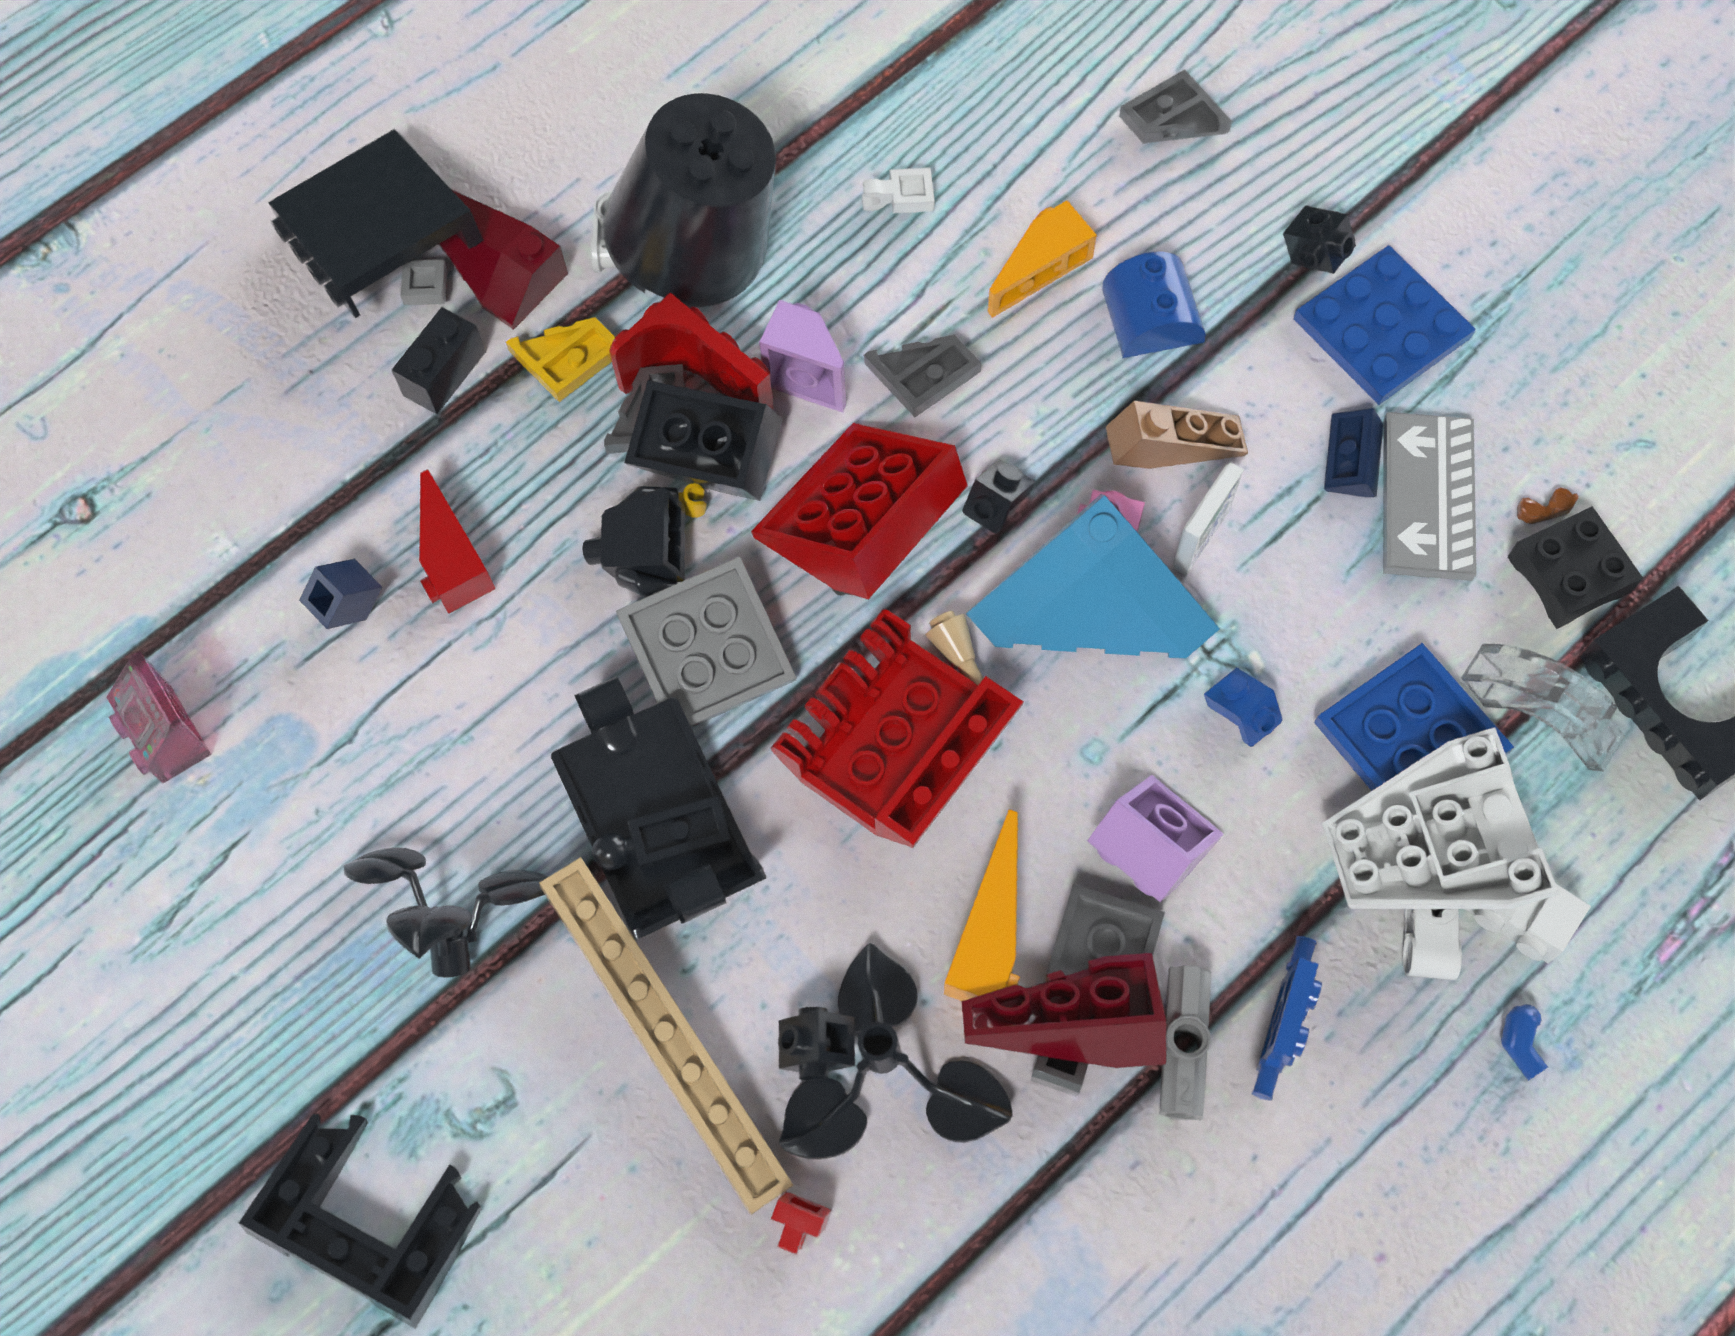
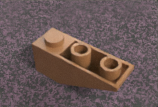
[1106,401,1248,469]

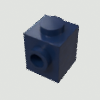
[299,559,383,629]

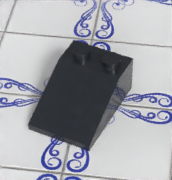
[624,380,783,501]

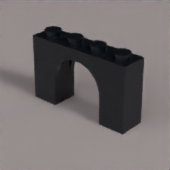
[1580,586,1735,801]

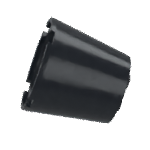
[603,93,776,307]

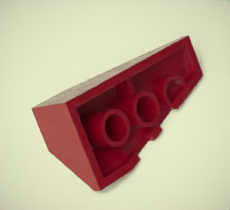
[438,189,568,330]
[961,953,1166,1068]

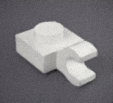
[862,168,935,213]

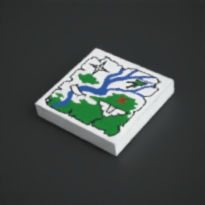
[1173,462,1244,576]

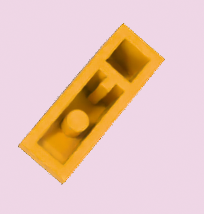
[988,200,1097,318]

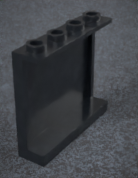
[268,129,484,318]

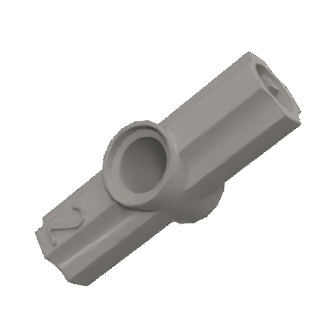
[1159,965,1211,1121]

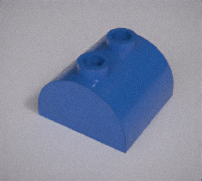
[1102,251,1206,358]

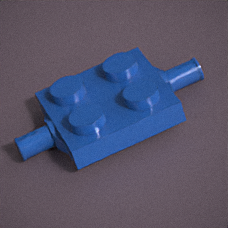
[1251,936,1322,1101]

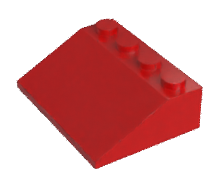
[751,423,968,600]

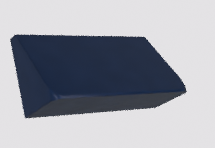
[1324,408,1383,498]

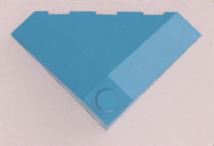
[966,494,1220,659]

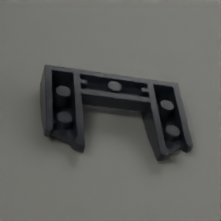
[239,1114,481,1329]

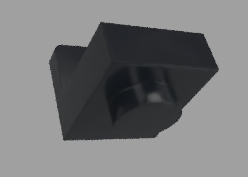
[962,459,1035,534]

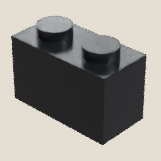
[391,307,486,415]

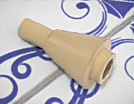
[925,611,984,685]

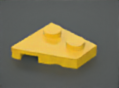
[506,317,615,402]

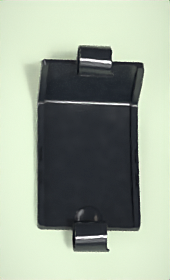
[551,676,767,940]

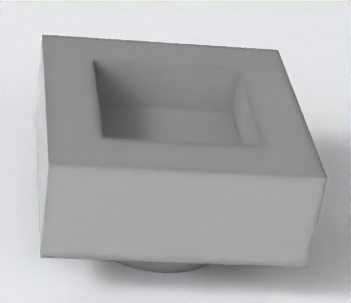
[400,260,448,305]

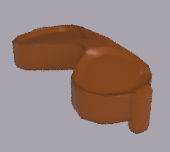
[1517,487,1579,524]

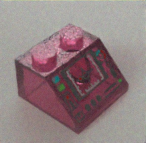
[106,651,212,783]

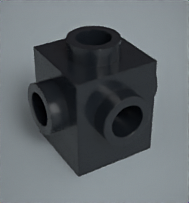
[1283,205,1356,274]
[778,1007,855,1081]

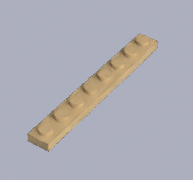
[539,857,793,1216]

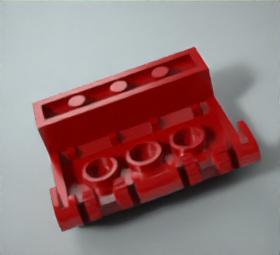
[770,609,1024,848]

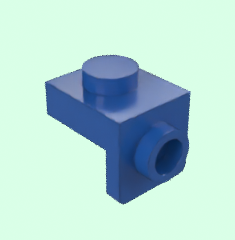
[1204,667,1283,747]

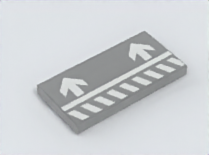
[1383,412,1476,581]

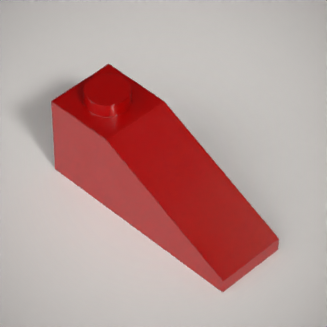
[419,469,495,614]

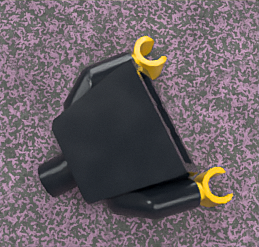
[582,483,707,597]

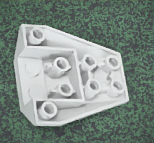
[1322,727,1559,909]

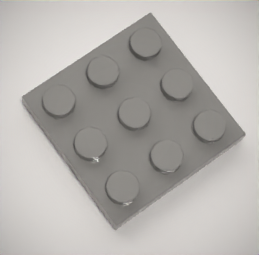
[616,557,797,728]

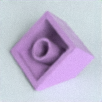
[759,300,846,412]
[1087,775,1224,902]

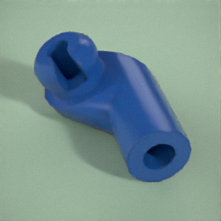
[1501,1004,1548,1081]

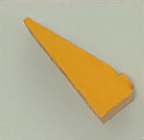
[944,809,1021,1001]

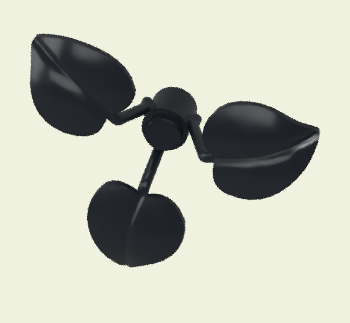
[344,847,549,977]
[779,943,1013,1159]

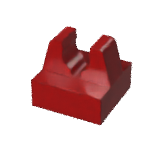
[771,1191,832,1255]

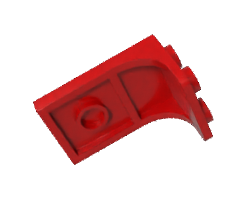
[609,293,774,410]

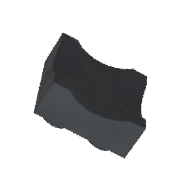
[1507,506,1643,629]

